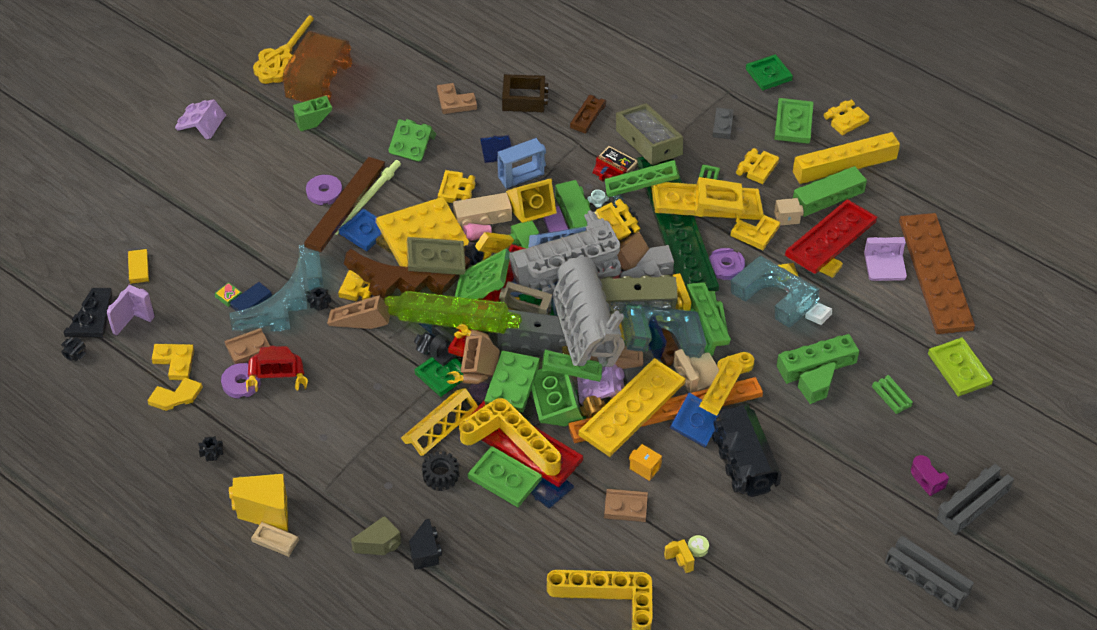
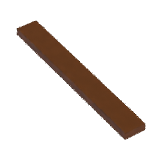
[304,157,385,252]

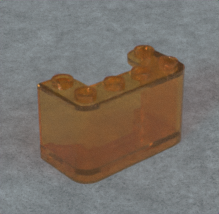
[283,31,352,102]

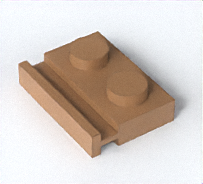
[225,328,270,364]
[604,489,648,522]

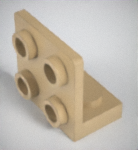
[673,349,719,393]

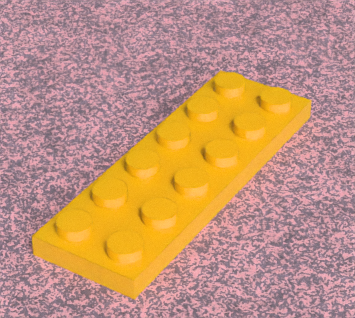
[651,182,764,220]
[578,358,686,457]

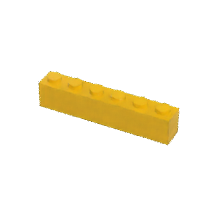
[793,132,900,184]

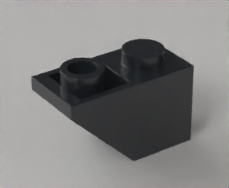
[409,519,442,570]

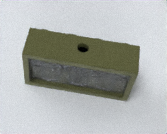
[616,103,683,165]
[600,275,678,315]

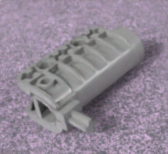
[509,210,621,299]
[553,257,625,367]

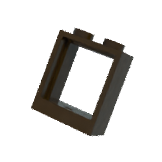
[502,74,549,112]

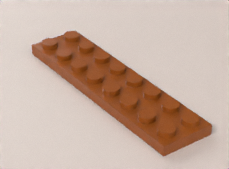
[899,213,975,334]

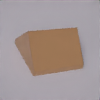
[617,232,649,271]

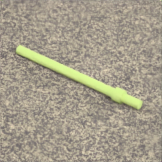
[335,160,401,235]

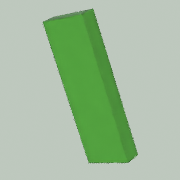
[542,350,602,382]

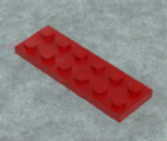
[784,199,877,274]
[471,401,583,487]

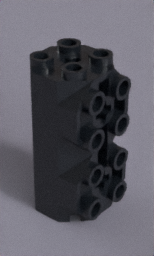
[712,404,782,497]

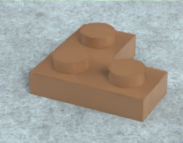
[437,83,477,114]

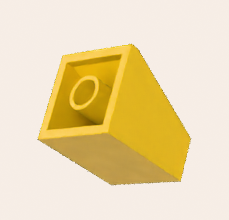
[506,179,557,223]
[229,474,288,532]

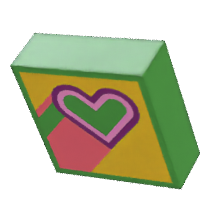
[214,282,242,307]

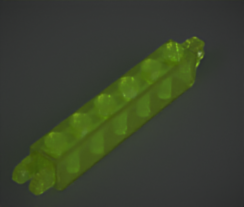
[384,291,522,334]

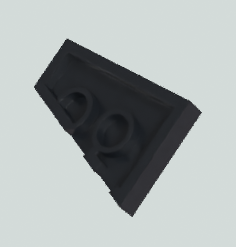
[63,288,112,338]

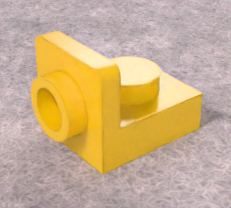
[664,540,695,573]

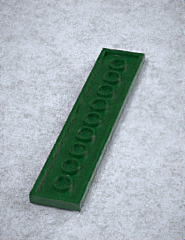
[636,157,719,292]

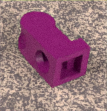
[911,455,949,496]

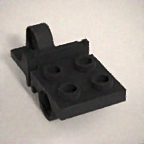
[430,305,494,366]

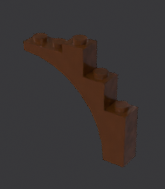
[344,249,471,300]

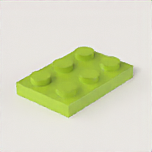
[928,337,993,397]

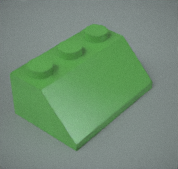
[531,369,584,427]

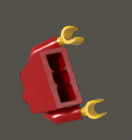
[246,346,308,392]

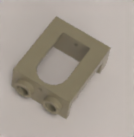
[499,282,553,315]

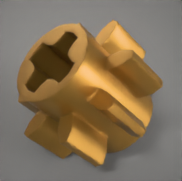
[580,396,605,419]

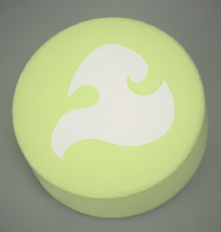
[688,535,709,557]

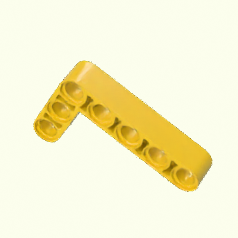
[459,398,561,476]
[547,570,652,630]

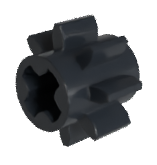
[464,242,484,266]
[307,287,331,311]
[414,332,435,356]
[61,337,86,361]
[198,436,224,462]

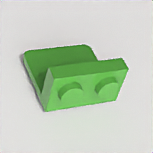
[389,119,436,162]

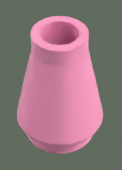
[463,223,492,242]

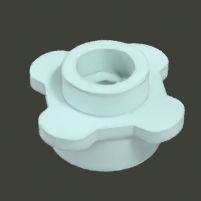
[587,190,609,208]

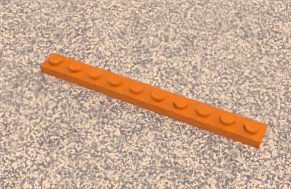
[568,377,763,444]

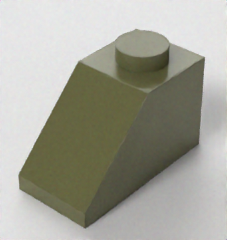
[351,516,401,555]

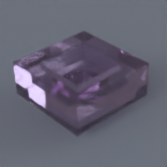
[468,382,490,403]

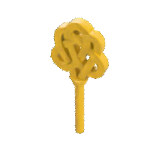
[253,15,314,84]

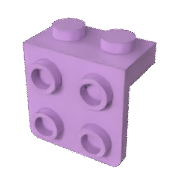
[175,99,226,139]
[864,237,907,281]
[107,285,155,335]
[577,364,625,406]

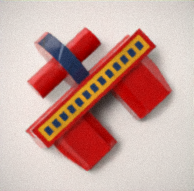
[592,156,627,182]

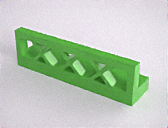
[605,160,680,198]
[686,282,731,356]

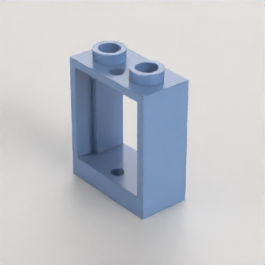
[498,138,546,189]

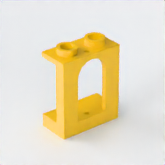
[695,177,745,222]

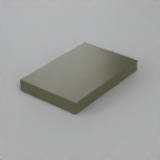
[407,237,466,275]

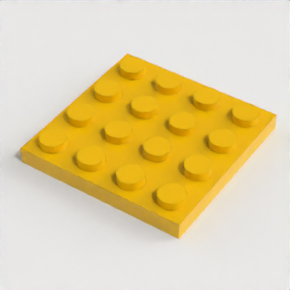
[376,197,469,267]

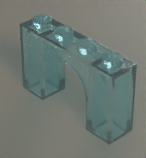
[731,256,819,328]
[621,303,707,358]

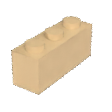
[453,193,512,229]

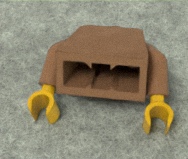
[447,324,500,384]

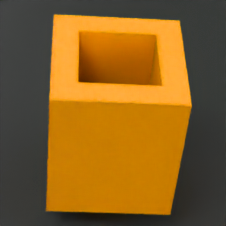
[629,444,662,481]

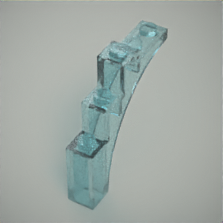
[229,245,324,332]

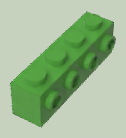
[776,334,859,384]

